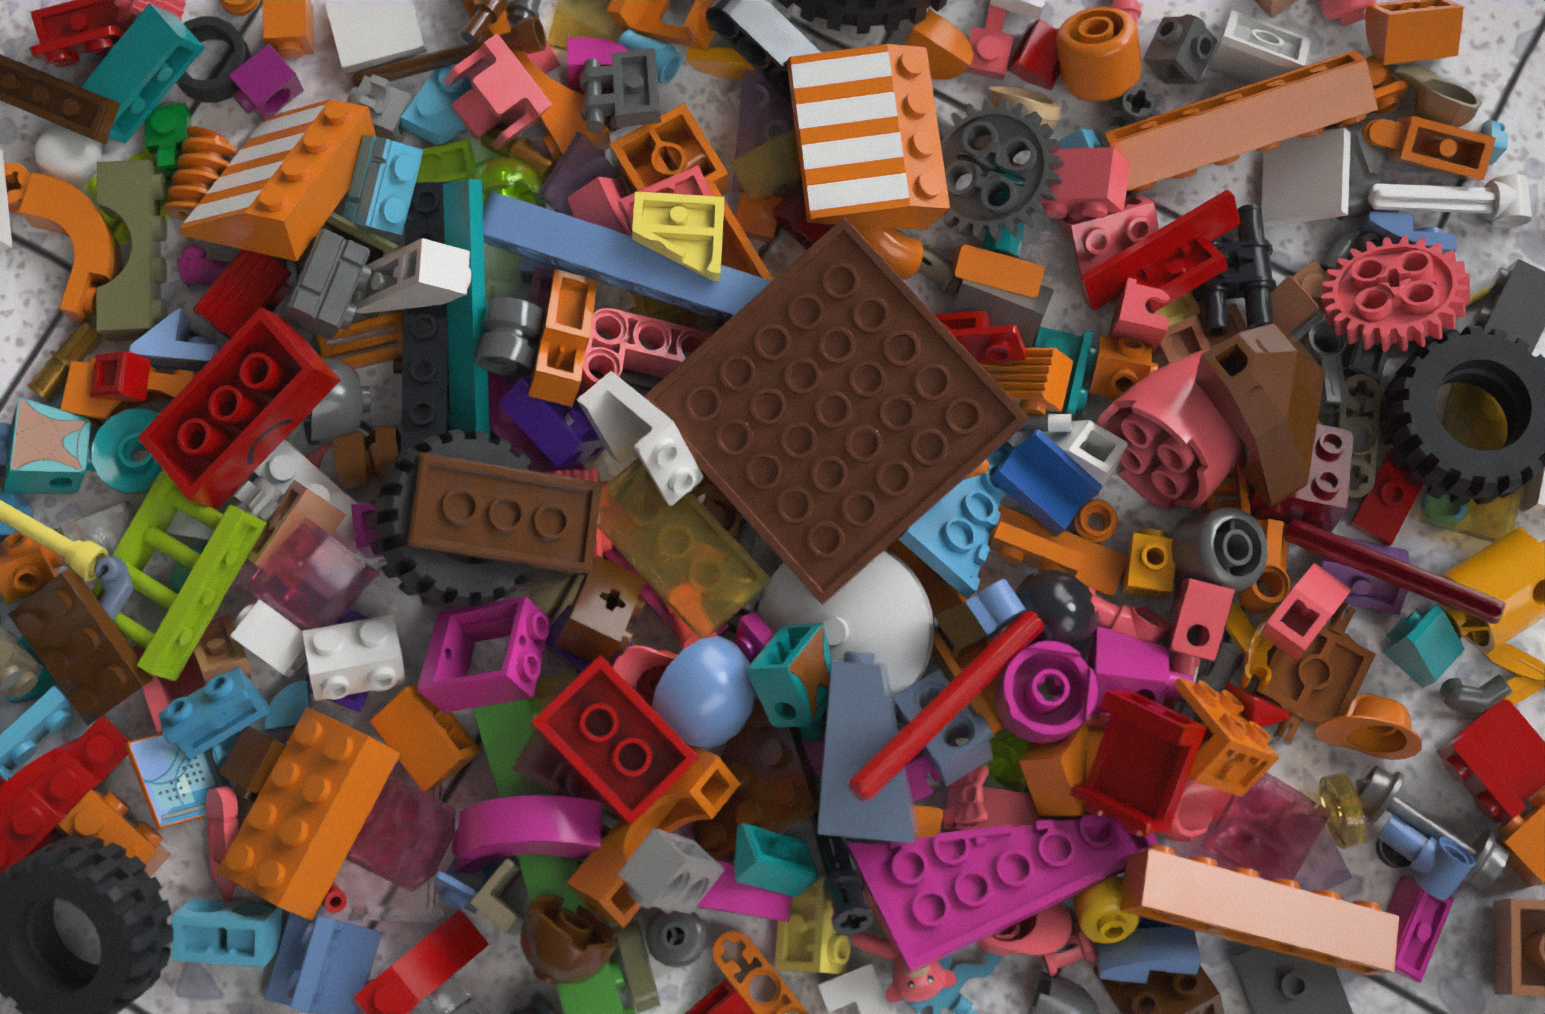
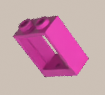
[417,596,551,713]

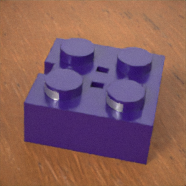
[498,377,606,468]

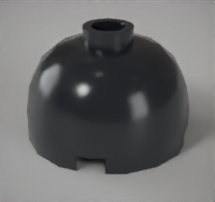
[1007,570,1099,653]

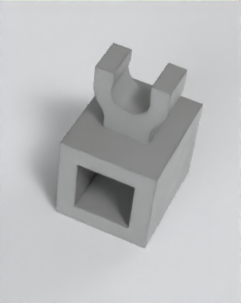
[346,74,413,143]

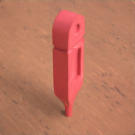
[206,786,239,901]

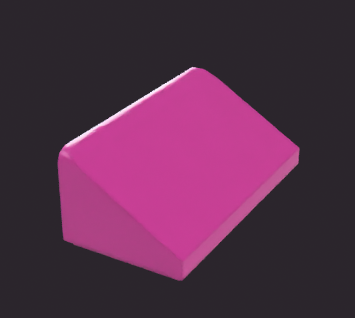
[1386,875,1455,983]

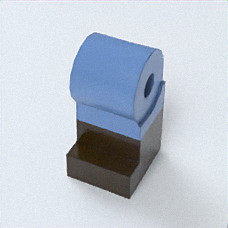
[933,579,1026,660]

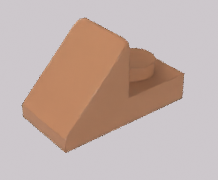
[1271,259,1328,335]
[194,614,252,685]

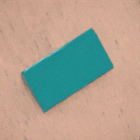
[734,823,820,897]

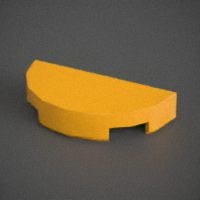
[686,46,762,80]

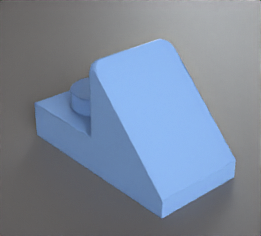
[129,308,221,371]

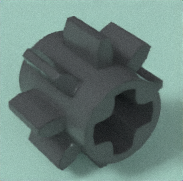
[1109,82,1162,127]

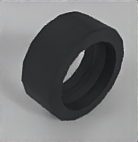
[176,16,251,103]

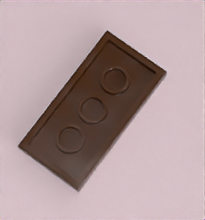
[405,452,602,575]

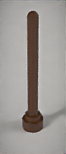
[352,16,547,87]

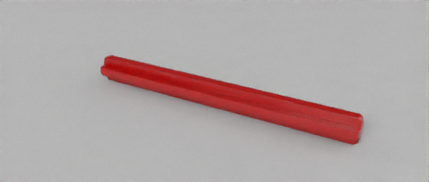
[848,611,1044,802]

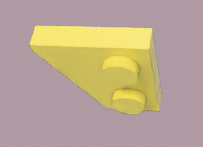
[632,191,725,282]

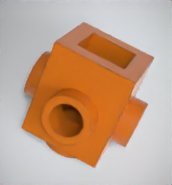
[1089,335,1158,402]
[0,532,64,605]

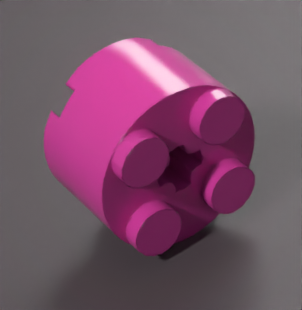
[995,641,1098,743]

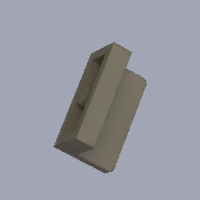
[470,858,525,936]

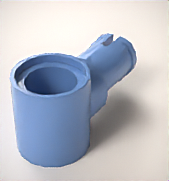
[1377,814,1475,900]

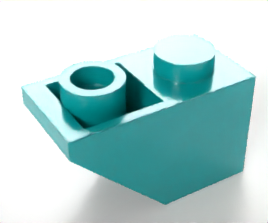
[1382,604,1465,688]

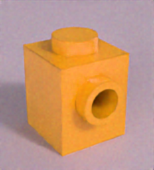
[1121,529,1176,600]

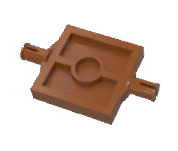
[1253,602,1376,745]

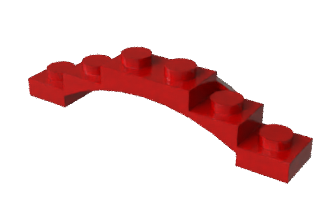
[0,715,133,874]

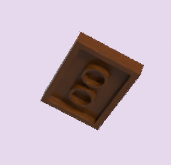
[8,567,154,726]

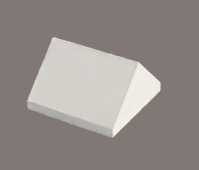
[1209,10,1311,84]

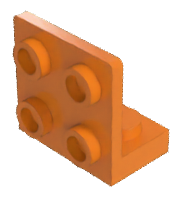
[1173,677,1279,797]

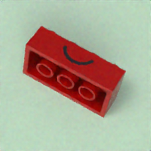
[137,307,341,509]

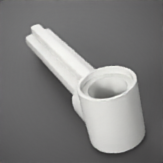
[1368,174,1532,228]

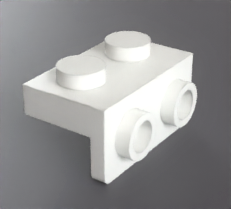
[302,614,406,701]

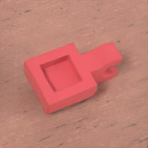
[964,2,1014,80]

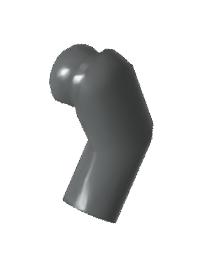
[1319,231,1381,272]

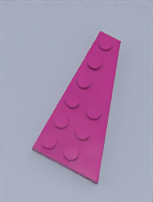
[847,814,1160,974]

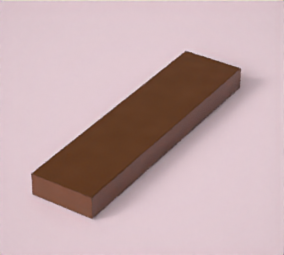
[0,54,121,144]

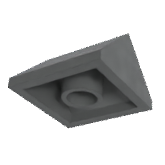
[951,280,1054,348]

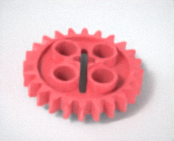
[1321,236,1470,352]

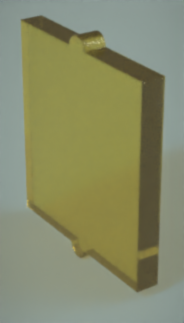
[548,0,623,51]

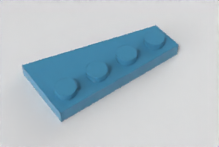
[899,441,1013,599]

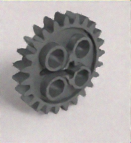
[938,98,1064,242]

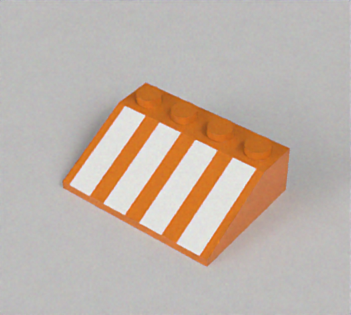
[786,44,950,230]
[179,99,377,262]

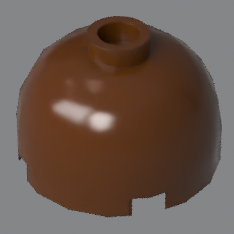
[520,894,618,985]

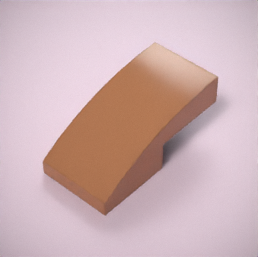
[1160,303,1248,364]

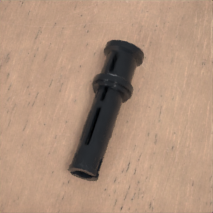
[809,811,874,935]

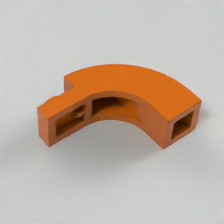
[19,172,122,323]

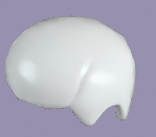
[35,123,102,189]

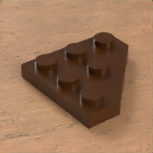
[692,697,820,863]

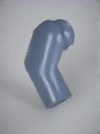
[94,556,133,622]

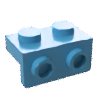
[158,666,270,760]

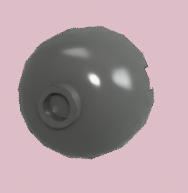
[303,357,371,446]

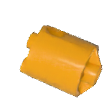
[1439,527,1545,653]

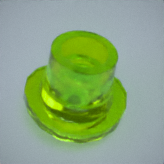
[983,732,1032,792]

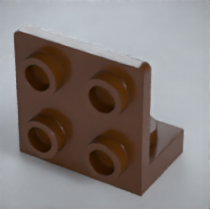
[1093,965,1224,1014]

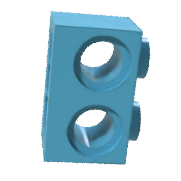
[172,898,281,967]

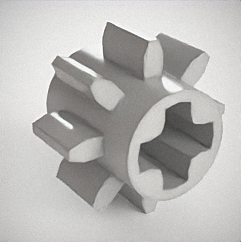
[231,476,283,522]

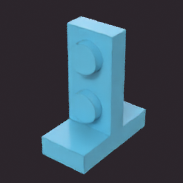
[0,686,75,780]

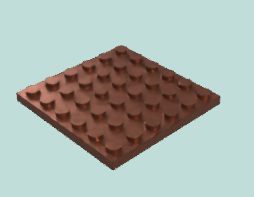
[643,217,1030,605]

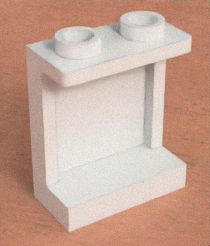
[577,371,704,506]

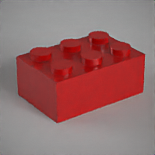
[528,655,699,826]

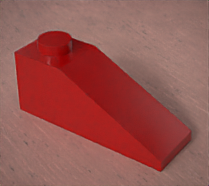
[350,911,490,1014]

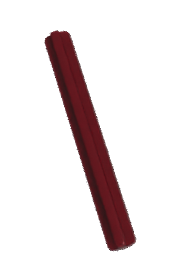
[1285,519,1506,624]

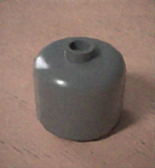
[1168,507,1268,592]

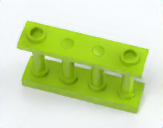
[91,468,267,682]

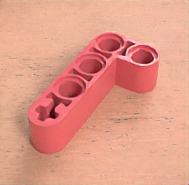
[577,308,714,396]

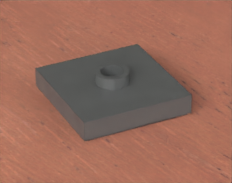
[1230,947,1353,1014]

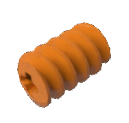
[163,126,239,222]

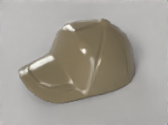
[1393,64,1482,128]

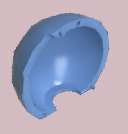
[651,636,756,748]

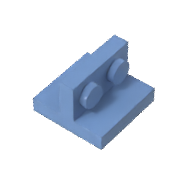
[264,912,383,1014]

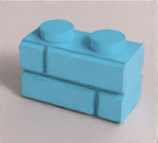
[343,134,423,235]

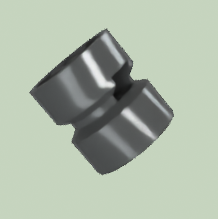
[474,297,545,378]

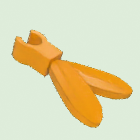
[1225,602,1279,692]
[1483,643,1545,705]

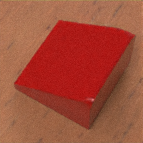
[90,351,151,402]
[1225,682,1289,727]

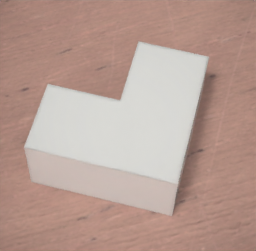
[817,963,892,1014]

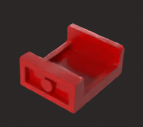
[1070,690,1207,837]

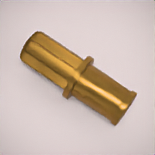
[480,125,559,185]
[27,322,102,403]

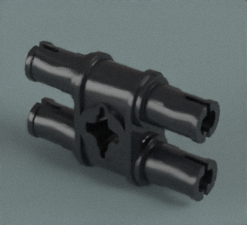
[1192,204,1277,338]

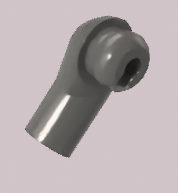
[1440,674,1513,714]

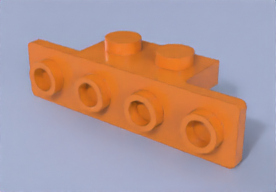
[987,505,1128,597]

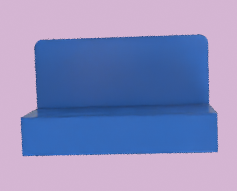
[990,429,1102,537]

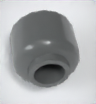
[646,910,707,968]

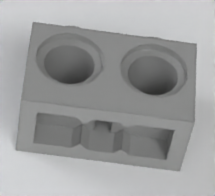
[618,828,725,914]

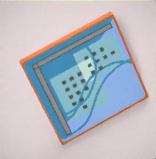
[125,734,238,830]

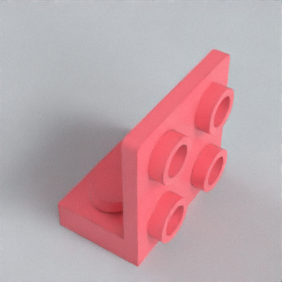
[1057,193,1159,306]

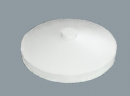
[757,549,934,720]

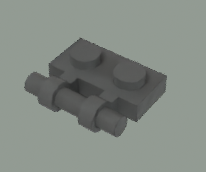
[580,48,661,133]

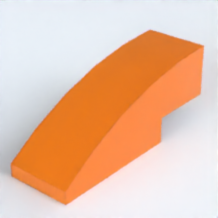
[528,269,598,407]

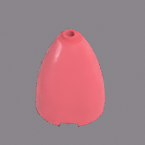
[1097,349,1246,511]

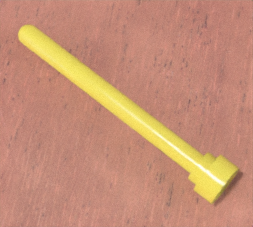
[0,500,108,582]

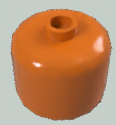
[1056,7,1142,102]

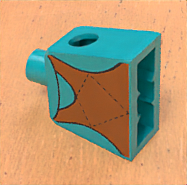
[3,398,96,494]
[746,623,832,741]

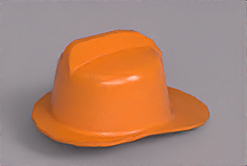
[1315,694,1422,760]

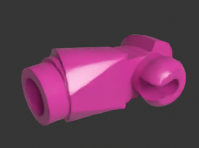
[177,245,230,288]

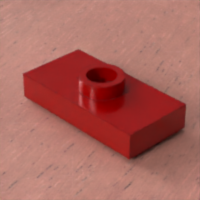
[1349,448,1423,546]

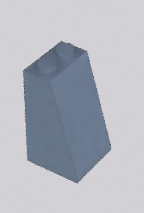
[817,651,918,843]

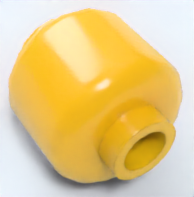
[1073,876,1139,944]

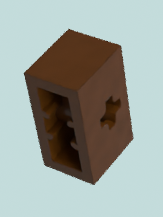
[555,555,646,663]

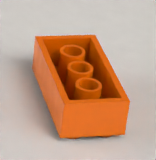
[217,706,401,921]

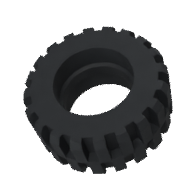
[1380,326,1545,505]
[367,429,535,609]
[0,836,174,1014]

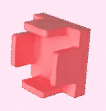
[442,33,552,151]

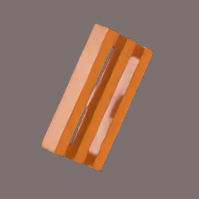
[316,311,403,369]

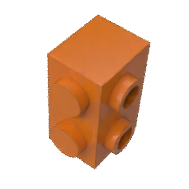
[58,790,172,878]

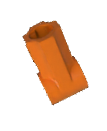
[1237,519,1291,613]

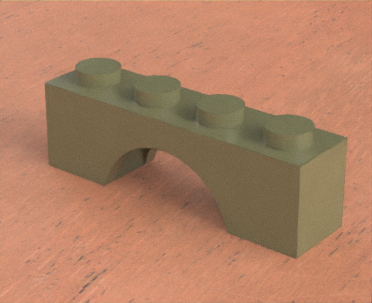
[96,160,167,342]

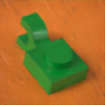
[144,103,191,181]

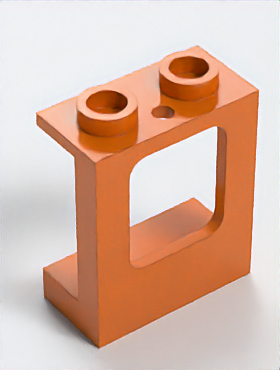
[606,0,717,51]

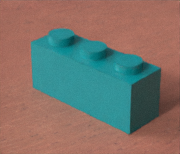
[81,3,205,144]

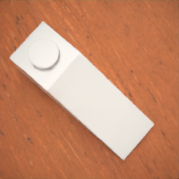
[353,238,471,314]

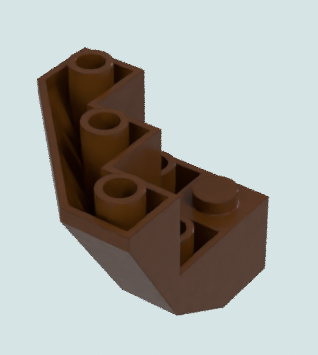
[1195,323,1325,508]

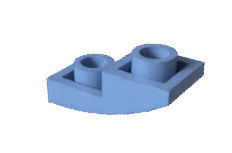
[1359,210,1457,254]
[1094,927,1201,983]

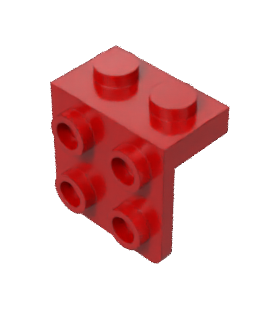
[29,0,128,68]
[1435,699,1545,824]

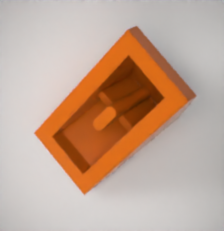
[1019,724,1089,818]

